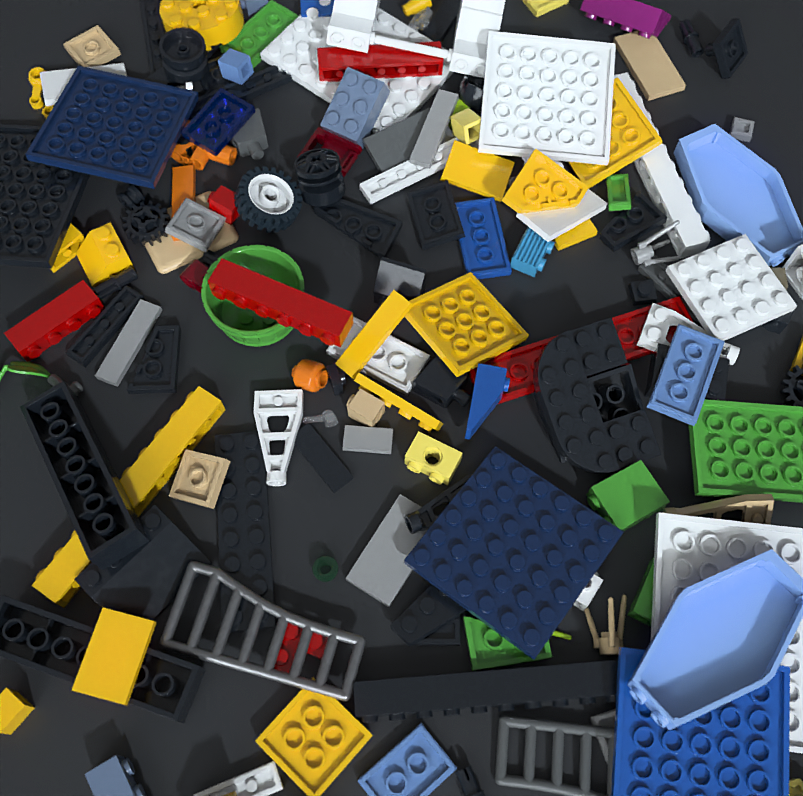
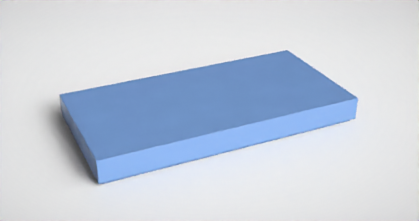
[647,324,725,426]

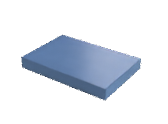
[357,723,457,796]

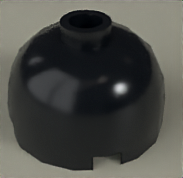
[458,76,484,114]

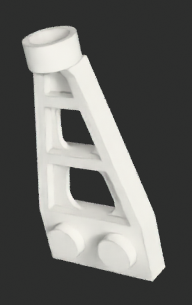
[637,303,740,365]
[254,389,304,486]

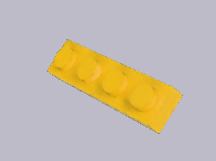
[354,373,443,432]

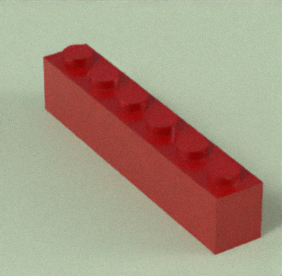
[317,41,443,82]
[208,258,354,347]

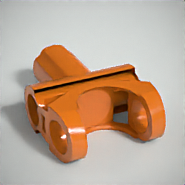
[171,121,237,170]

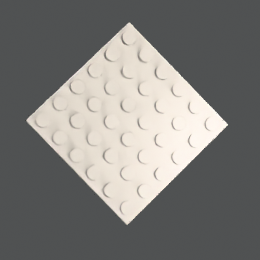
[478,31,616,165]

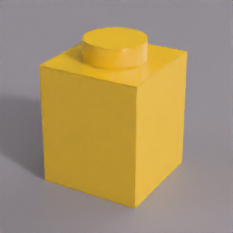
[0,687,35,735]

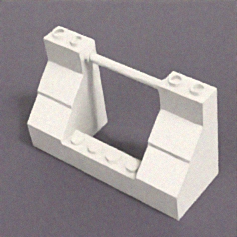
[327,0,505,78]

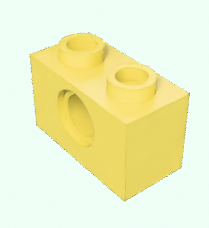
[405,431,463,485]

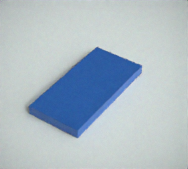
[455,197,512,279]

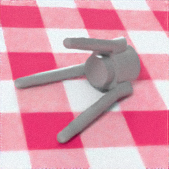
[631,220,680,267]

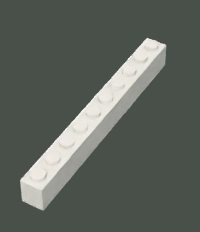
[614,72,711,259]

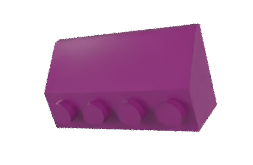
[580,0,671,39]

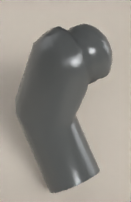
[47,374,83,396]

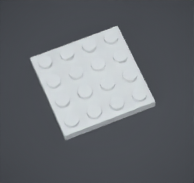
[666,234,797,341]

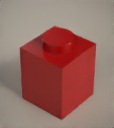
[207,185,240,225]

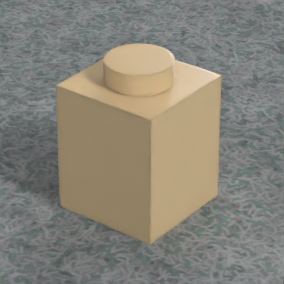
[346,388,385,427]

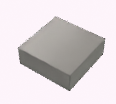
[729,117,755,142]

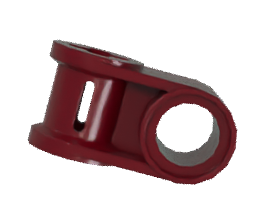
[179,259,209,293]

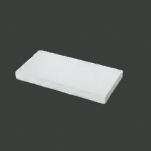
[40,63,127,106]
[516,189,608,242]
[326,317,430,395]

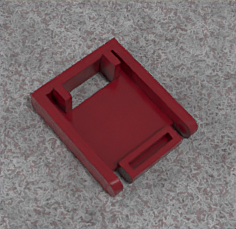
[297,127,362,177]

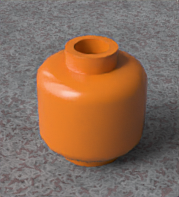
[291,359,328,392]

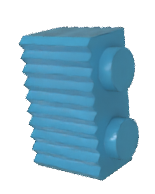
[510,227,555,277]

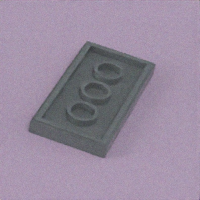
[362,107,455,174]

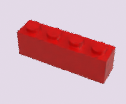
[4,280,105,362]

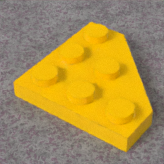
[501,149,589,214]

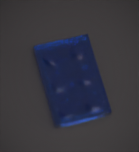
[181,88,256,156]

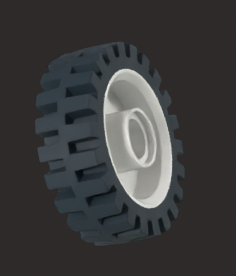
[234,166,302,233]

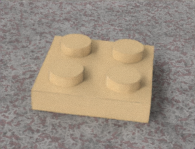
[63,25,121,67]
[169,449,230,509]

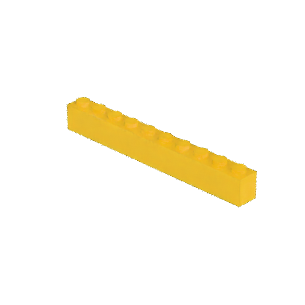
[32,386,225,608]

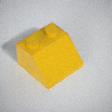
[76,222,135,288]

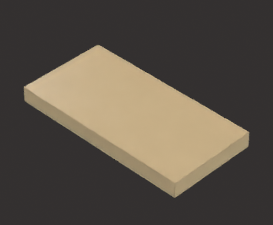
[613,31,686,101]

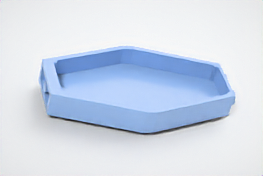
[674,124,803,267]
[627,549,803,730]

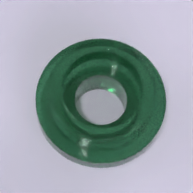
[313,556,338,582]

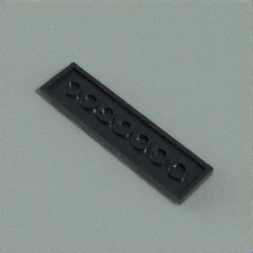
[215,431,276,633]

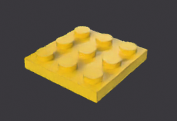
[255,677,373,796]

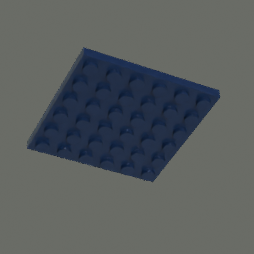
[25,66,199,189]
[404,446,623,660]

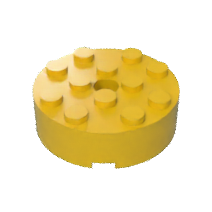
[159,0,244,51]

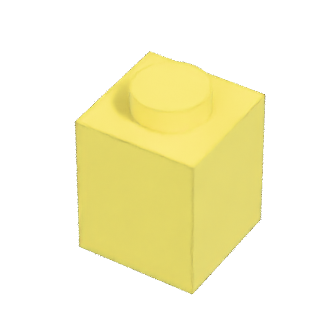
[450,108,481,145]

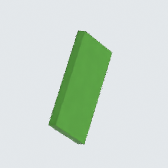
[220,0,299,68]

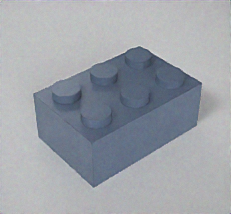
[320,67,390,149]

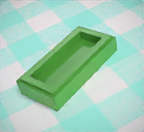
[606,174,631,211]

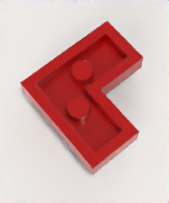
[263,623,328,673]

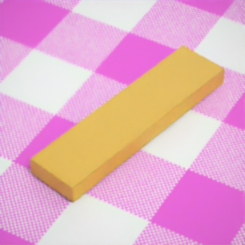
[335,290,413,379]

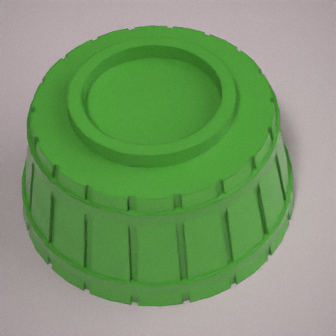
[201,245,304,347]

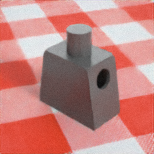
[221,108,268,160]

